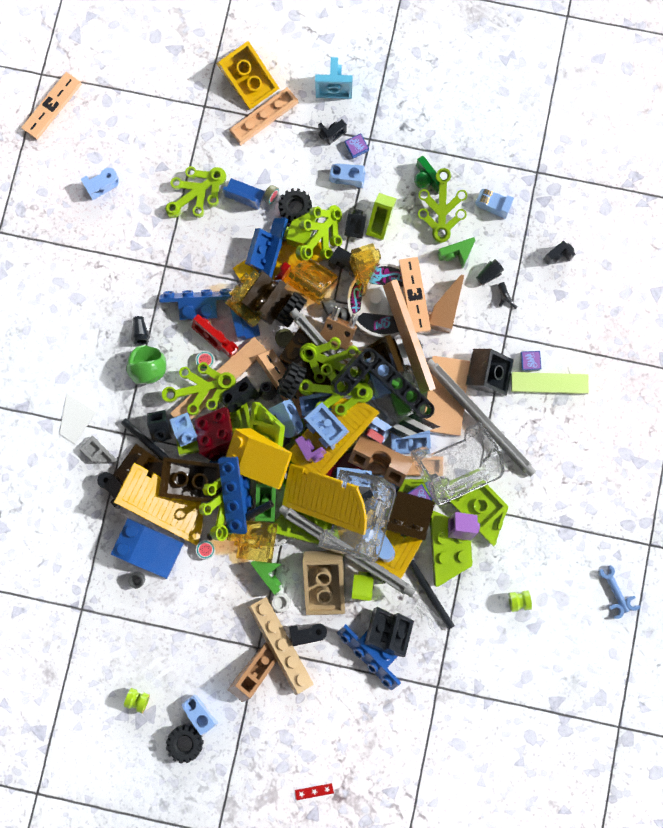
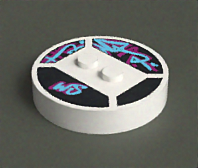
[347,264,406,340]

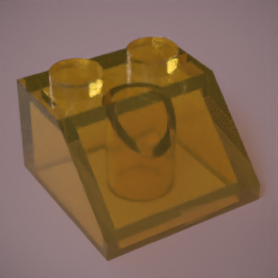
[349,243,381,297]

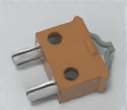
[320,306,358,350]

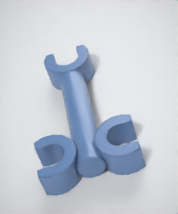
[598,565,641,619]

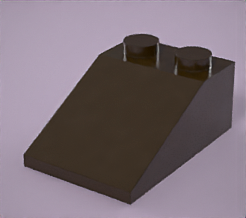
[279,328,348,386]
[158,457,222,503]

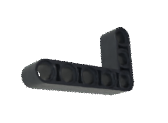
[331,348,435,419]

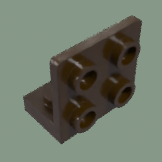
[386,491,435,541]

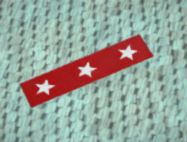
[295,783,334,800]

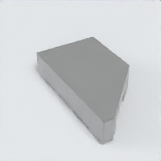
[79,435,118,463]

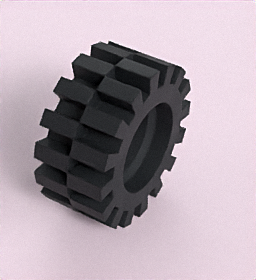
[278,188,312,224]
[276,291,307,328]
[276,362,306,400]
[166,724,204,764]

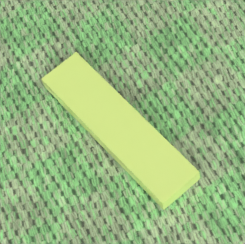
[511,372,589,394]

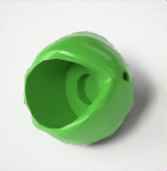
[126,345,166,384]

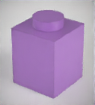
[448,512,480,541]

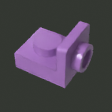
[296,436,327,463]

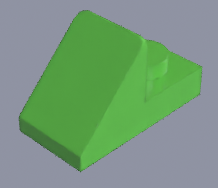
[437,237,476,268]
[251,561,282,595]

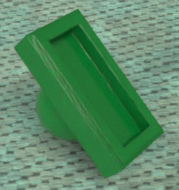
[414,155,441,194]

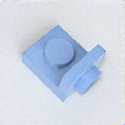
[170,412,197,446]
[368,417,392,443]

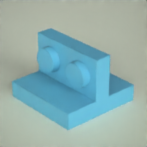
[315,57,353,99]

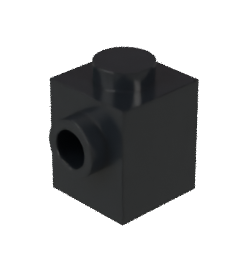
[147,410,172,443]

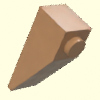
[428,275,465,333]
[228,642,277,702]

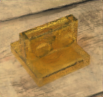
[288,258,339,305]
[227,520,278,563]

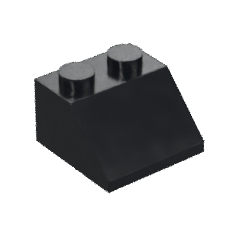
[466,348,514,396]

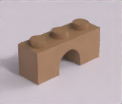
[348,435,414,487]

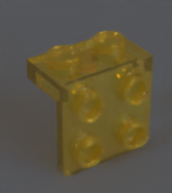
[225,270,260,327]

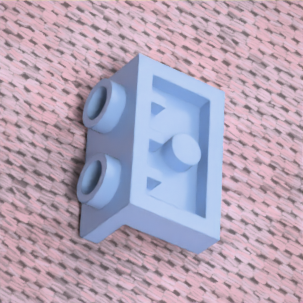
[305,402,349,450]

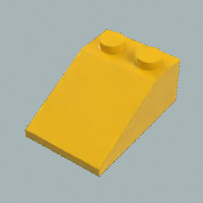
[216,41,280,110]
[226,428,292,489]

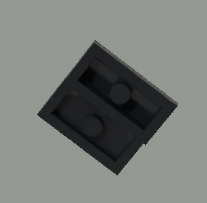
[364,606,414,657]

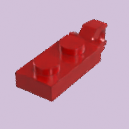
[191,314,239,358]

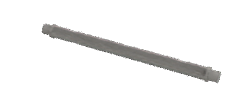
[289,308,397,427]
[427,359,536,477]
[278,505,416,598]

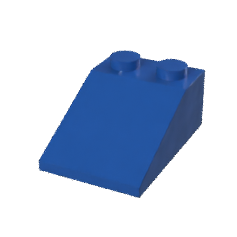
[111,518,184,579]

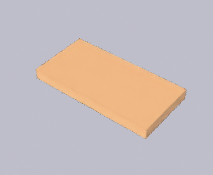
[424,356,470,436]

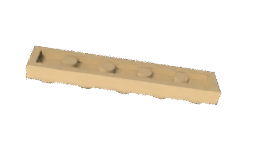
[248,597,314,695]

